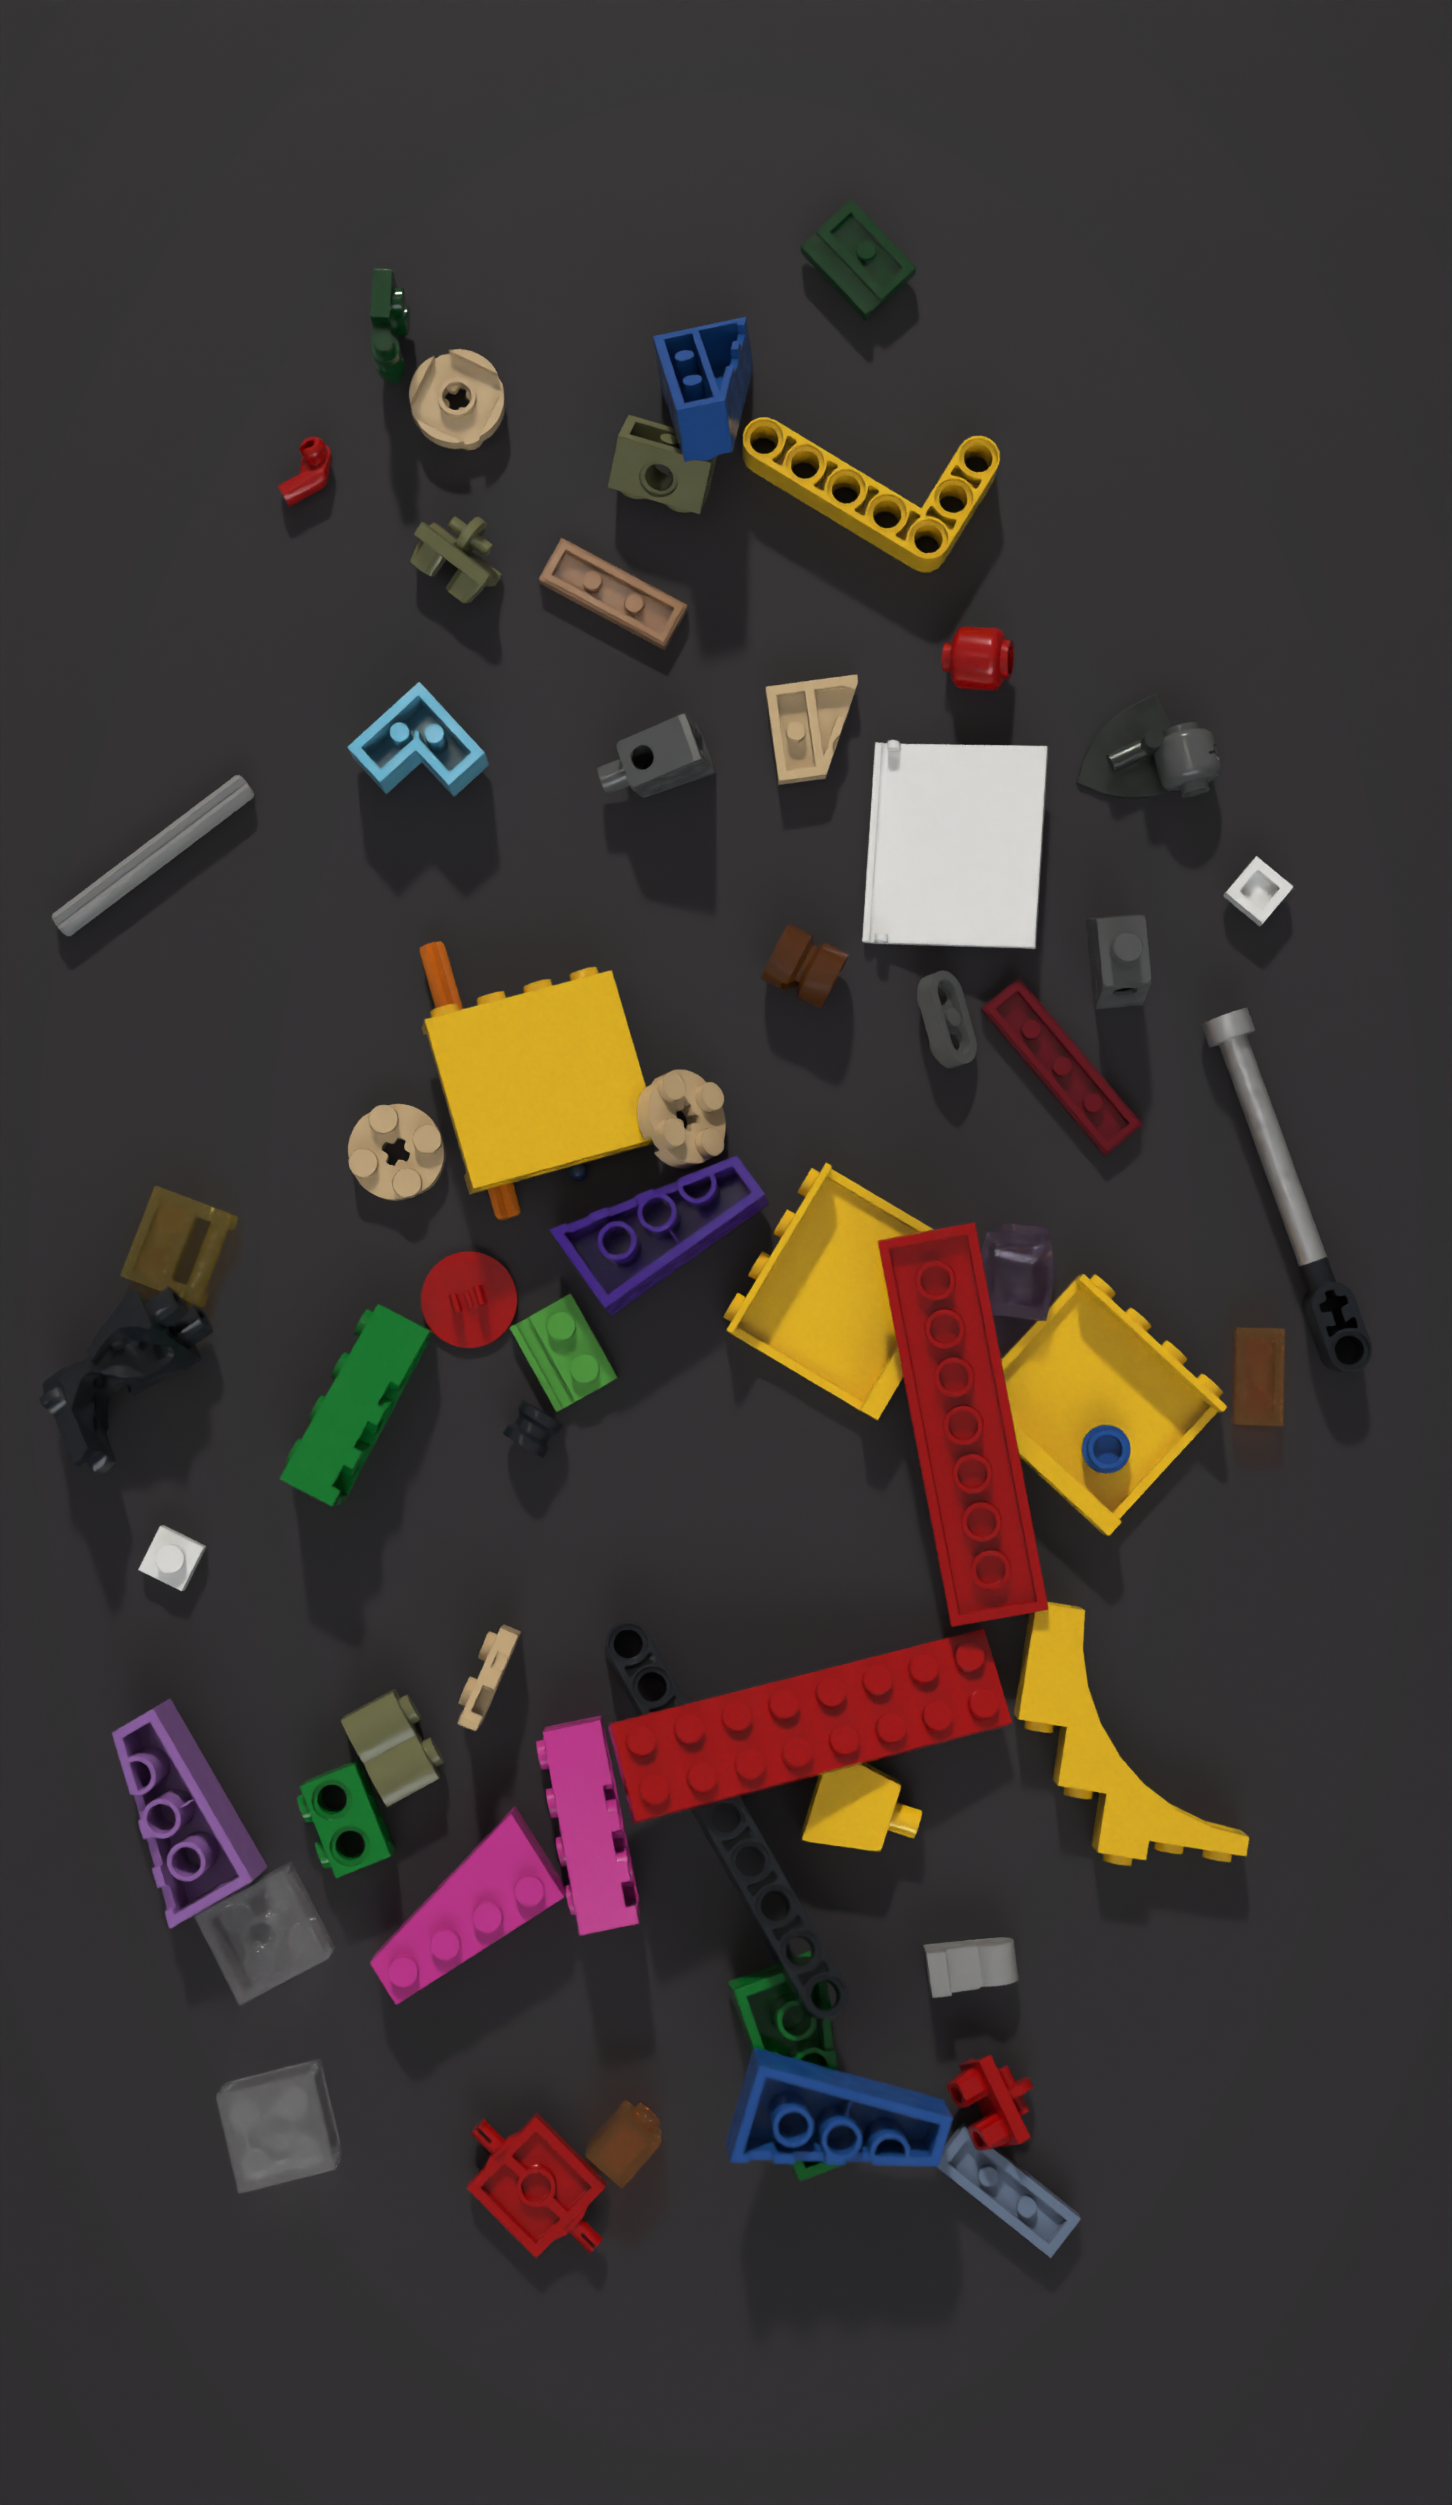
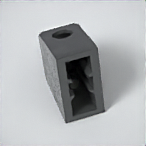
[597,713,716,798]
[1086,915,1151,1010]

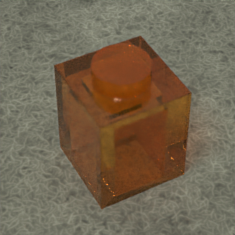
[585,2099,662,2189]

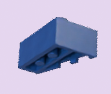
[653,317,753,462]

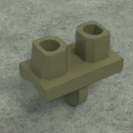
[410,516,503,603]

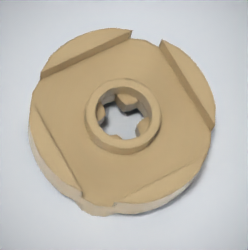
[409,349,506,450]
[637,1070,726,1168]
[348,1104,446,1201]

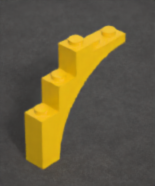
[1014,1602,1249,1866]

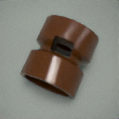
[761,923,849,1010]

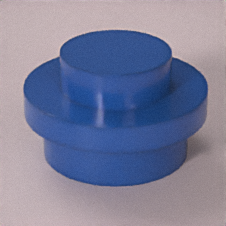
[1081,1425,1131,1474]

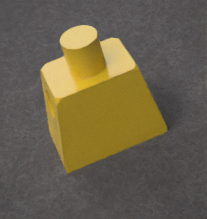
[800,1763,922,1851]

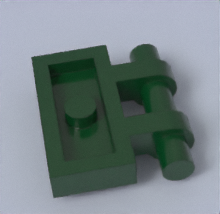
[370,268,410,384]

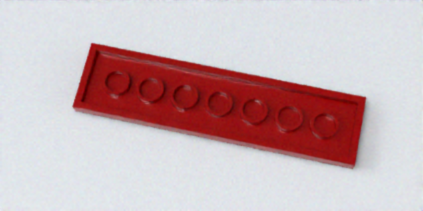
[878,1222,1049,1627]
[608,1629,1012,1824]

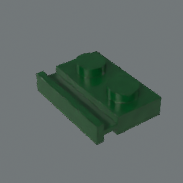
[801,199,916,321]

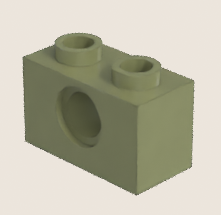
[608,415,717,514]

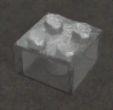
[194,1861,335,2006]
[216,2059,343,2194]

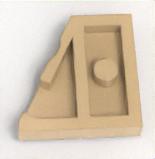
[765,674,858,785]
[458,1624,521,1731]

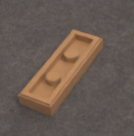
[539,538,688,650]

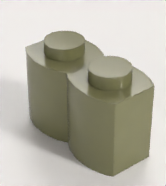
[341,1689,444,1807]

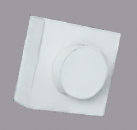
[1223,856,1293,926]
[138,1525,207,1591]

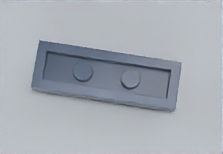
[937,2122,1081,2258]

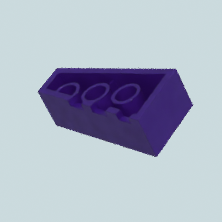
[550,1155,769,1316]

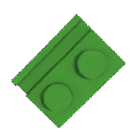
[510,1294,618,1412]

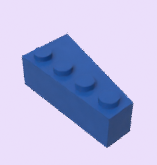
[725,2047,953,2167]

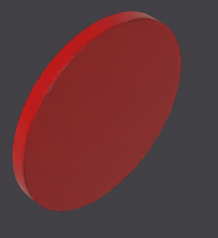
[421,1252,518,1348]

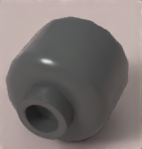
[1154,722,1221,798]

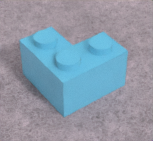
[347,682,489,797]

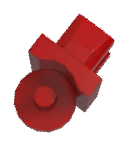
[946,2055,1033,2151]

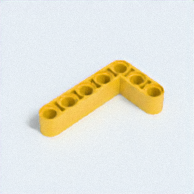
[742,417,1000,572]

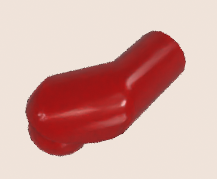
[278,437,332,507]

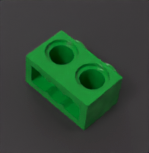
[297,1759,396,1878]

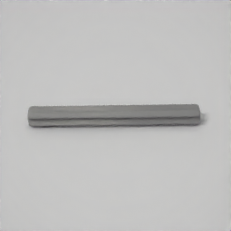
[52,775,254,936]

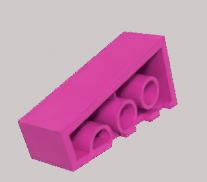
[536,1715,641,1936]
[370,1806,566,2005]

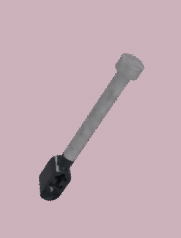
[1201,1008,1372,1372]

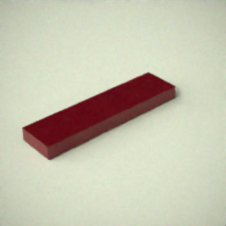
[981,978,1143,1156]

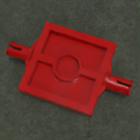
[467,2113,606,2258]

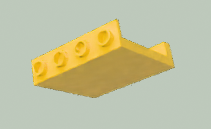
[421,967,654,1194]
[723,1163,934,1420]
[1001,1274,1227,1536]

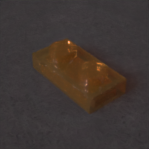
[1231,1327,1285,1426]

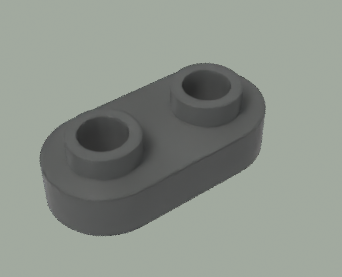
[917,970,977,1069]

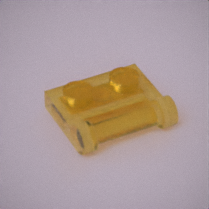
[120,1185,239,1307]

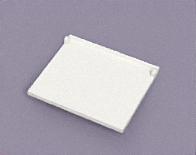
[862,740,1048,949]

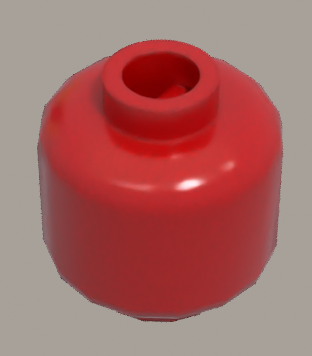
[942,626,1014,691]

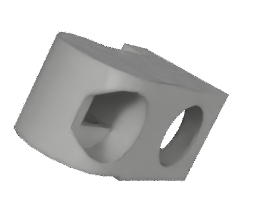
[923,1937,1019,1998]

